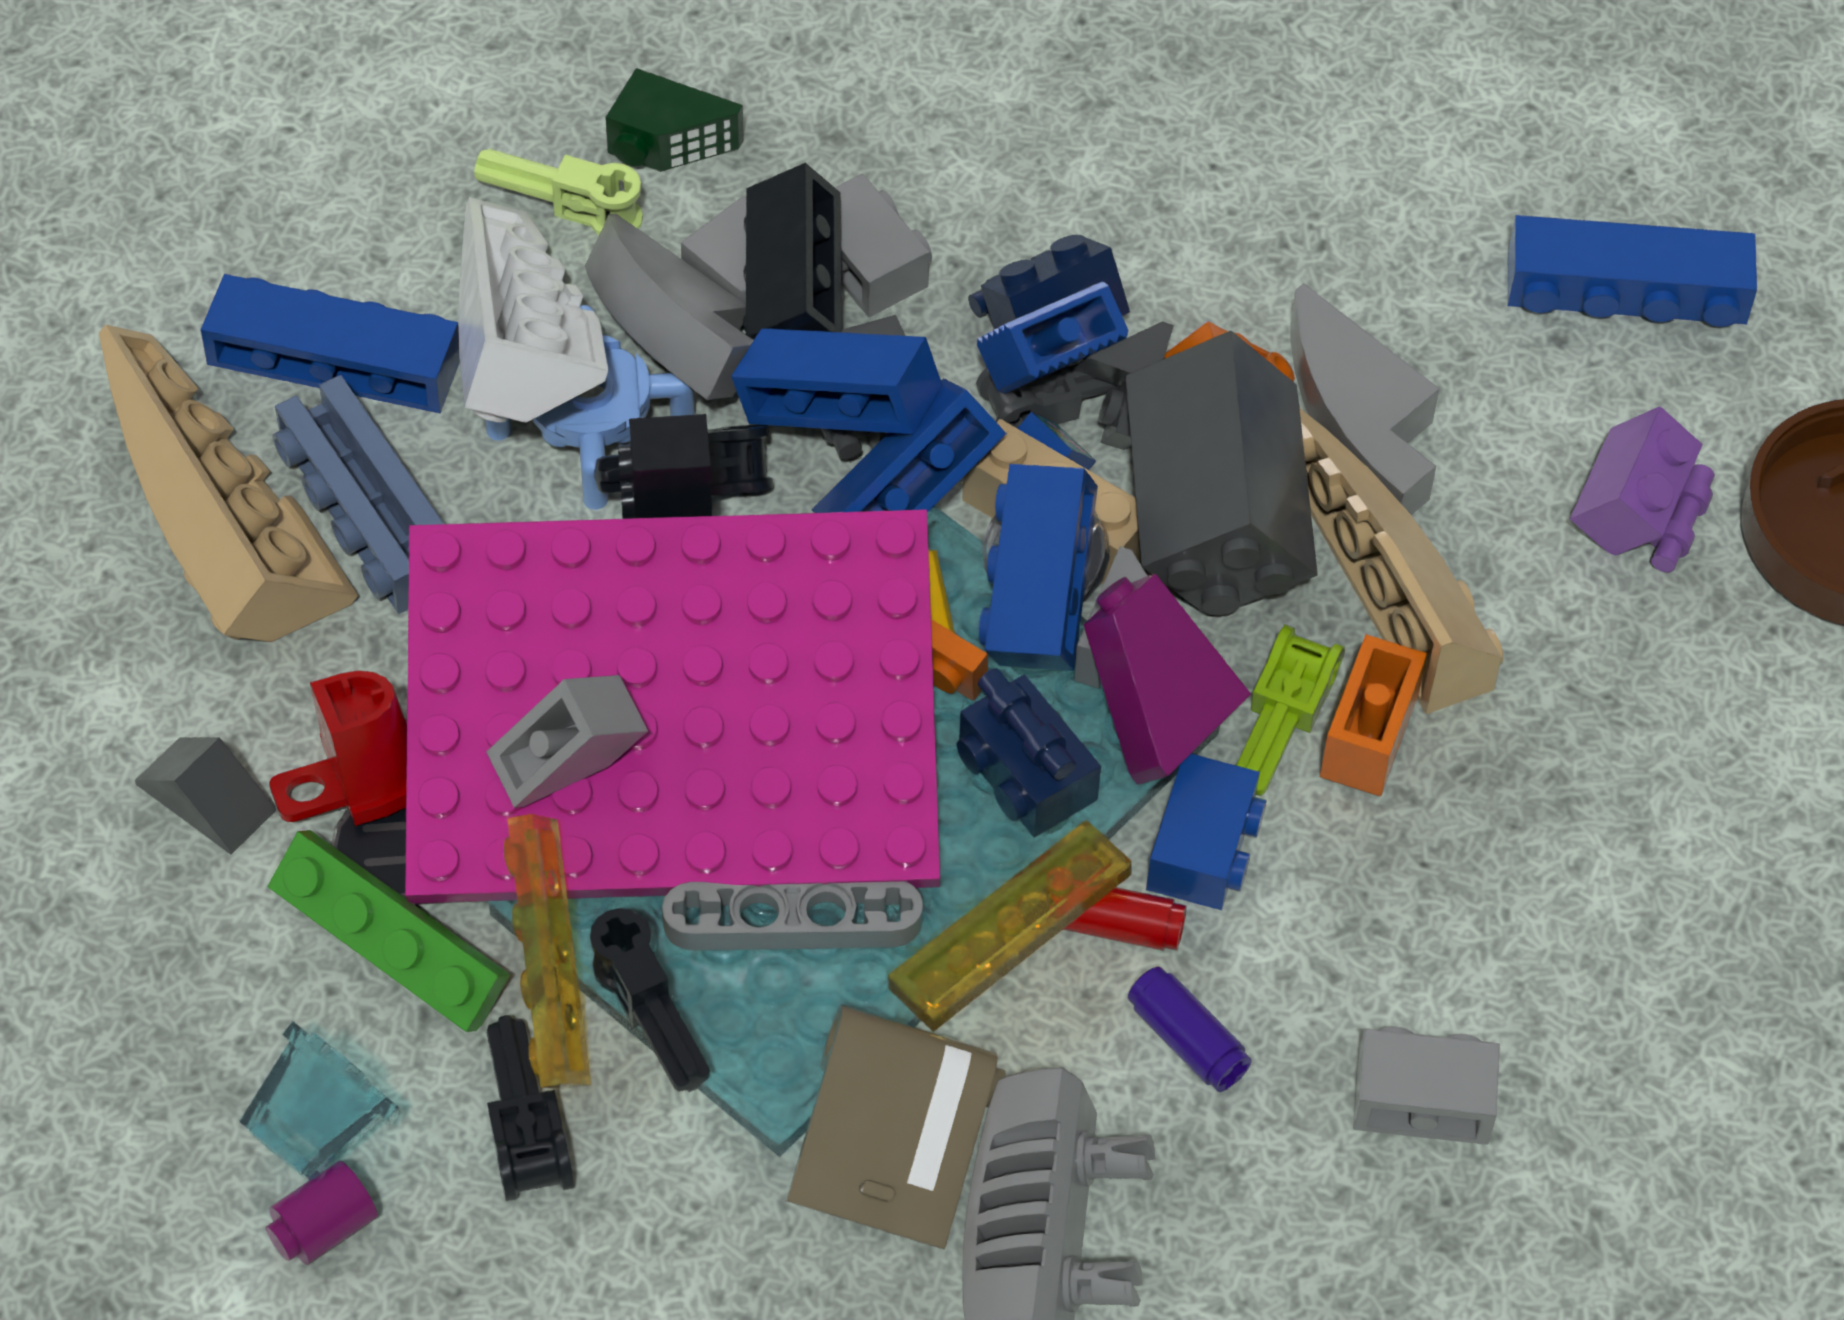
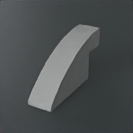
[585,213,754,400]
[1290,283,1440,515]

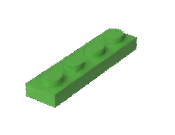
[267,830,511,1032]

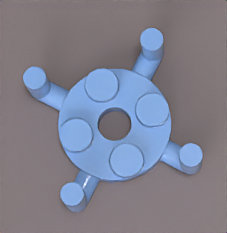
[485,305,695,510]

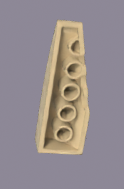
[99,324,358,642]
[1300,409,1503,714]

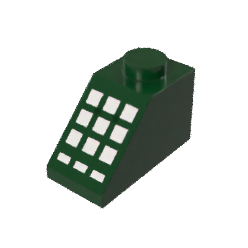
[605,68,744,172]

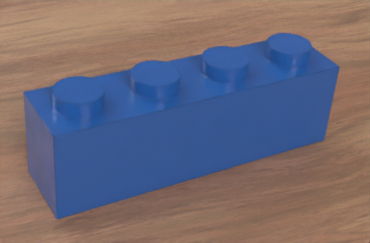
[1507,215,1757,327]
[200,274,460,414]

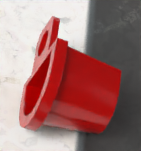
[269,670,407,826]

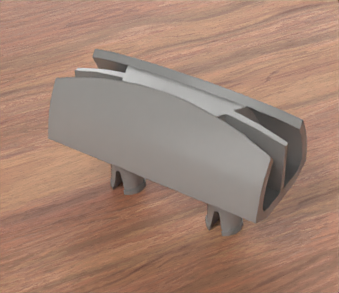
[962,1068,1155,1320]

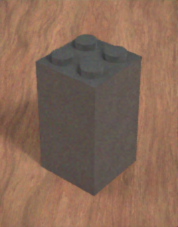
[1125,331,1318,616]

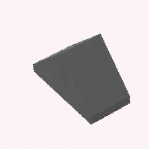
[135,737,276,855]

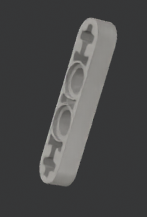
[662,882,923,951]

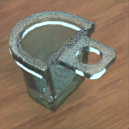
[239,1021,402,1181]

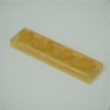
[504,814,591,1089]
[887,820,1132,1032]

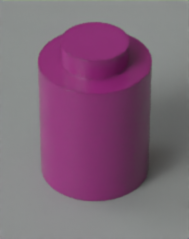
[265,1160,378,1265]

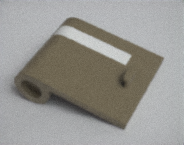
[786,1005,1006,1249]

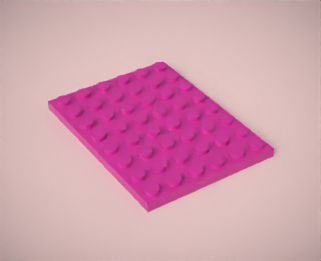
[405,510,940,904]

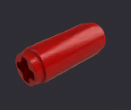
[1048,877,1187,951]

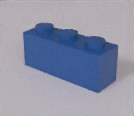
[731,328,942,434]
[811,378,1007,513]
[979,464,1098,671]

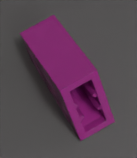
[1084,573,1251,785]

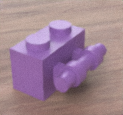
[1570,406,1715,572]

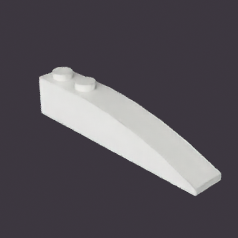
[459,197,608,423]

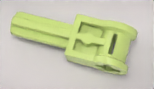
[474,149,643,235]

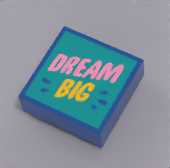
[1018,412,1096,470]

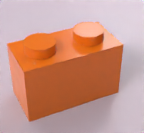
[1320,634,1427,797]

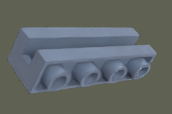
[272,375,444,614]

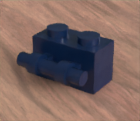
[968,235,1130,329]
[956,668,1101,838]

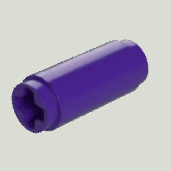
[1127,966,1252,1092]

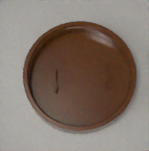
[1741,399,1844,625]

